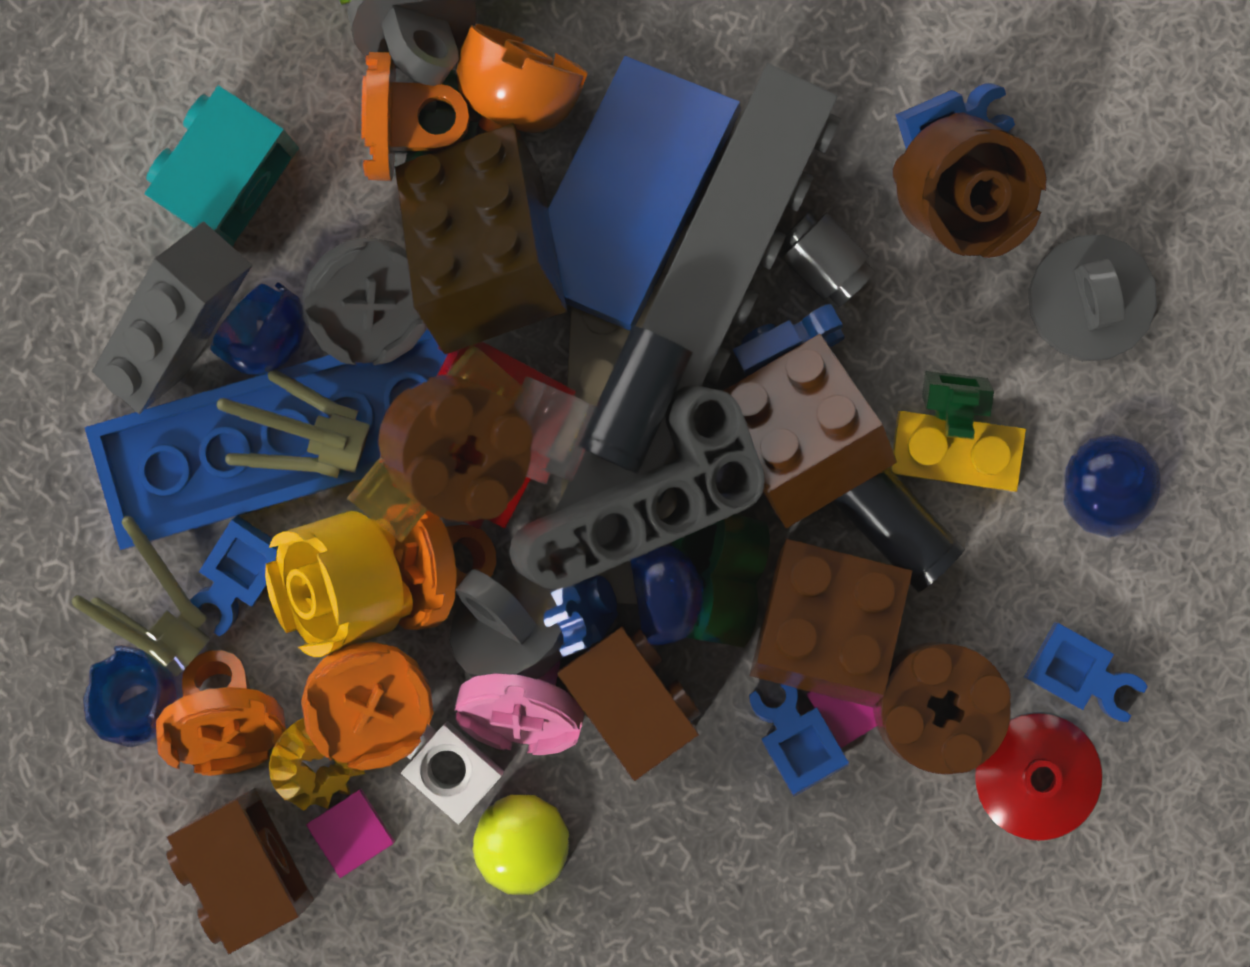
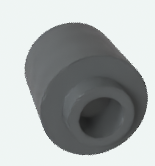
[781,212,876,307]

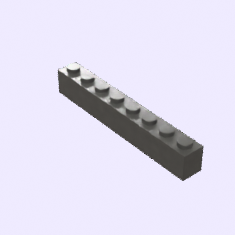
[555,63,842,568]

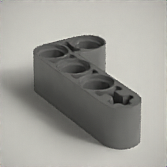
[510,385,765,590]

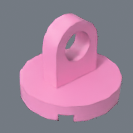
[455,661,584,755]

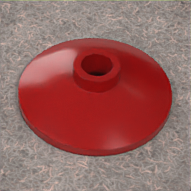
[975,713,1102,840]

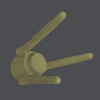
[217,369,370,478]
[72,516,210,677]

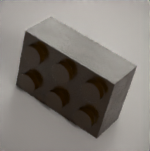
[395,123,567,355]

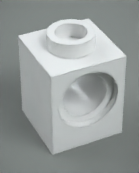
[401,721,504,825]

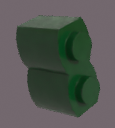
[660,514,770,648]

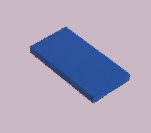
[548,56,741,331]

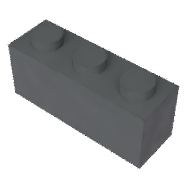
[92,221,253,414]

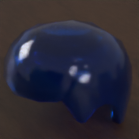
[210,282,307,375]
[1063,434,1161,538]
[630,545,704,645]
[83,645,178,747]

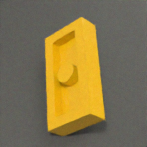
[890,411,1026,492]

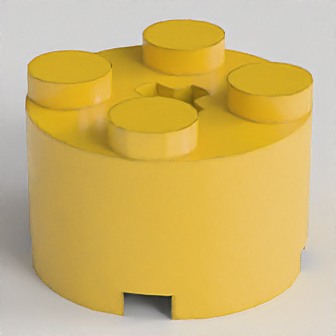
[265,511,413,657]

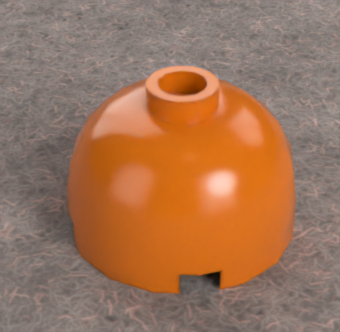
[456,24,588,133]

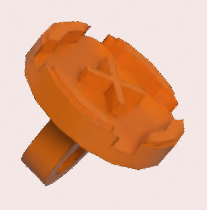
[361,52,470,181]
[380,501,496,630]
[301,641,434,771]
[156,650,286,776]

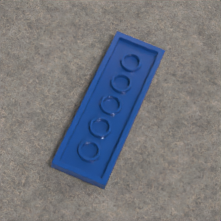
[84,328,448,550]

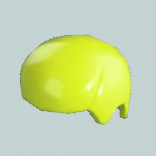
[472,795,569,895]

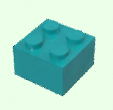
[144,85,299,247]

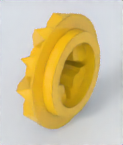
[269,717,365,811]

